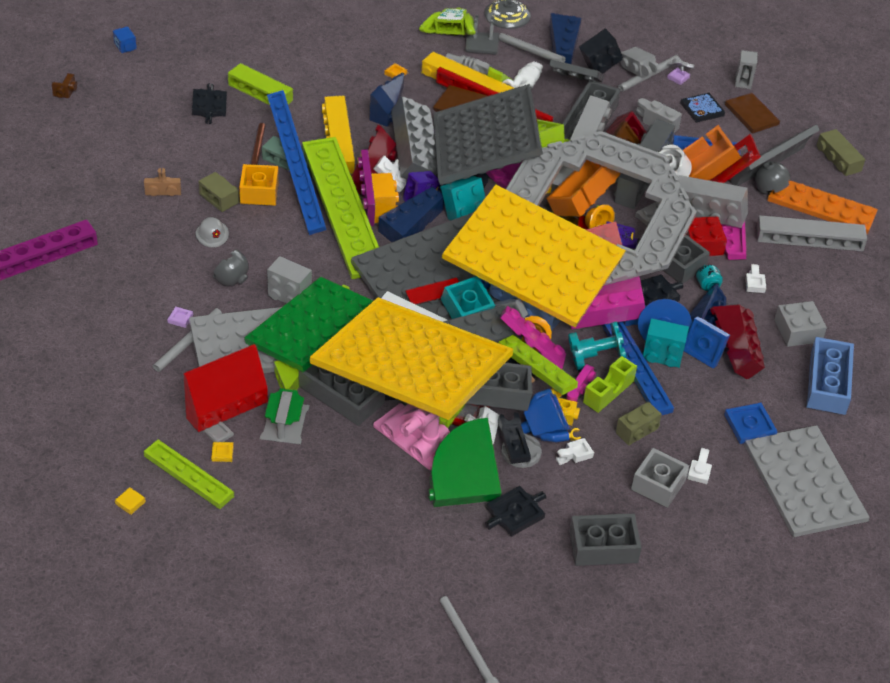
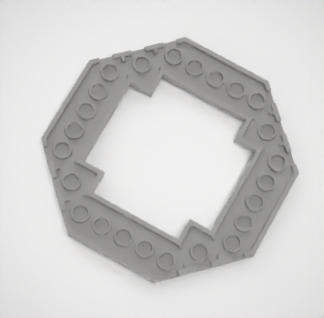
[506,131,696,286]

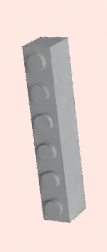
[551,95,612,190]
[756,215,867,251]

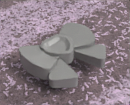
[669,58,694,71]

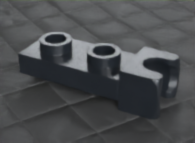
[498,412,531,464]

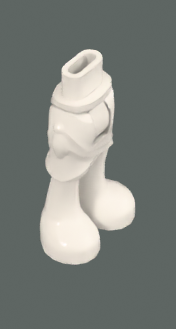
[502,62,543,88]

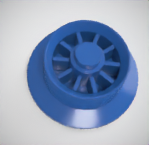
[638,299,692,341]

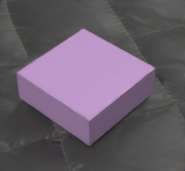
[667,68,690,85]
[168,307,193,328]

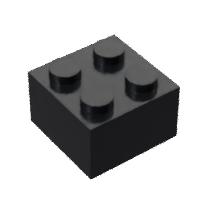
[579,28,624,74]

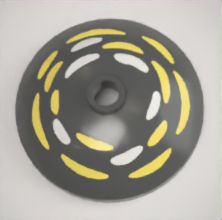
[484,0,531,29]

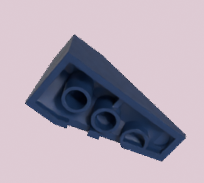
[370,73,404,127]
[690,283,726,329]

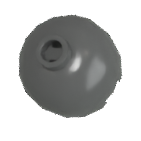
[755,161,791,194]
[212,249,249,286]

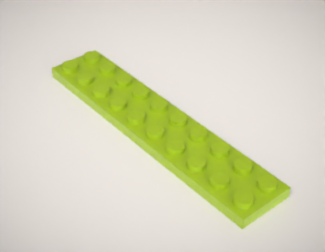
[302,137,379,279]

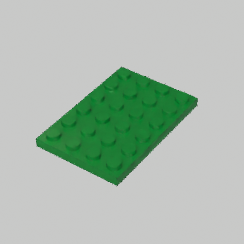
[244,277,373,372]

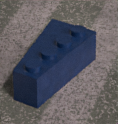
[549,13,582,64]
[378,187,444,242]

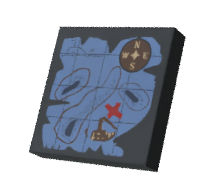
[680,93,725,123]

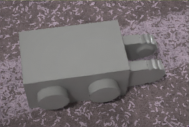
[620,47,660,77]
[636,98,682,133]

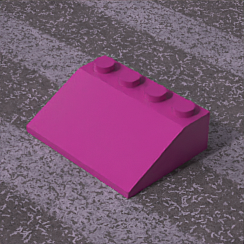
[571,276,645,330]

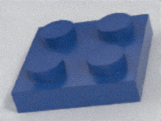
[684,317,730,369]
[724,403,778,444]

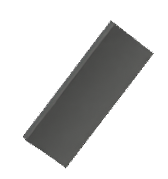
[730,124,820,186]

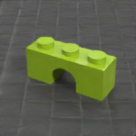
[583,356,637,413]

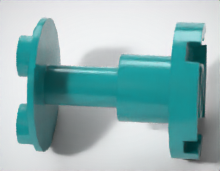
[568,321,626,371]

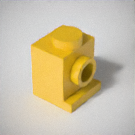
[557,398,580,426]

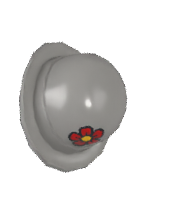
[195,217,229,247]

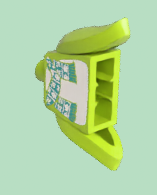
[419,8,476,35]

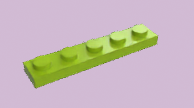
[498,335,578,395]
[144,439,234,509]

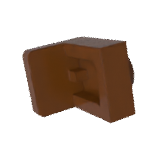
[52,73,77,98]

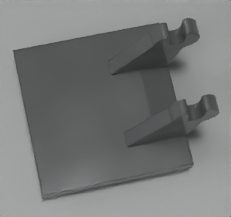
[465,15,499,54]

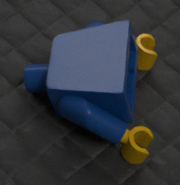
[521,388,581,442]

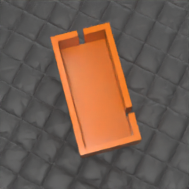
[683,125,742,181]
[546,160,621,217]

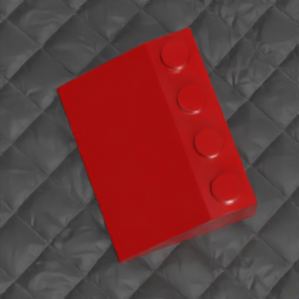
[184,344,268,432]

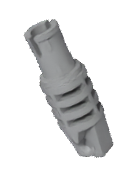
[446,53,490,75]

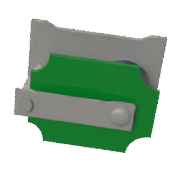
[260,388,310,444]

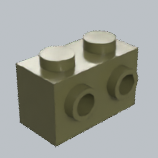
[199,172,239,212]
[616,402,662,446]

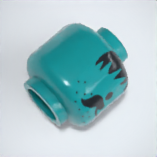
[696,264,723,291]

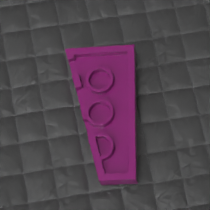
[357,149,375,226]

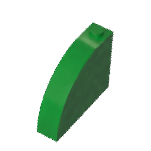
[428,418,502,507]

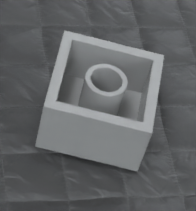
[267,256,312,304]
[774,301,827,347]
[631,448,689,508]

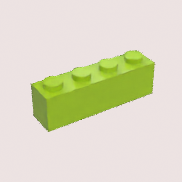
[228,63,293,105]

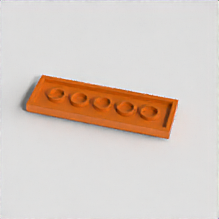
[767,180,878,234]

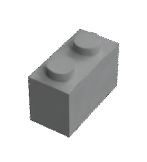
[735,50,758,89]

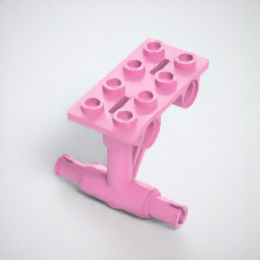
[373,403,450,470]

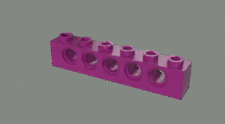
[0,219,98,281]

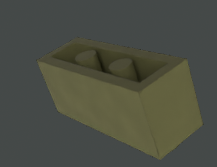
[817,129,866,176]

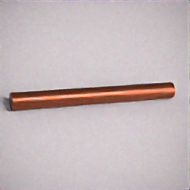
[251,123,265,165]

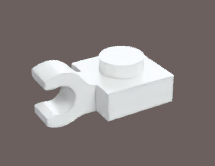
[745,264,766,293]
[556,438,594,465]
[687,448,712,484]

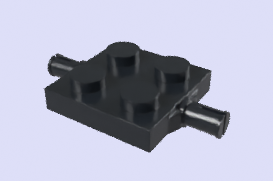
[192,83,227,124]
[640,274,683,306]
[485,486,547,537]

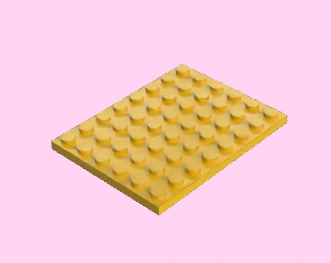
[442,185,626,328]
[310,297,513,420]

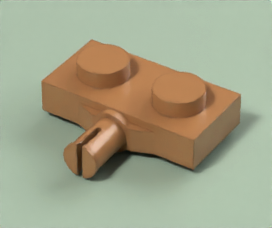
[144,168,181,196]

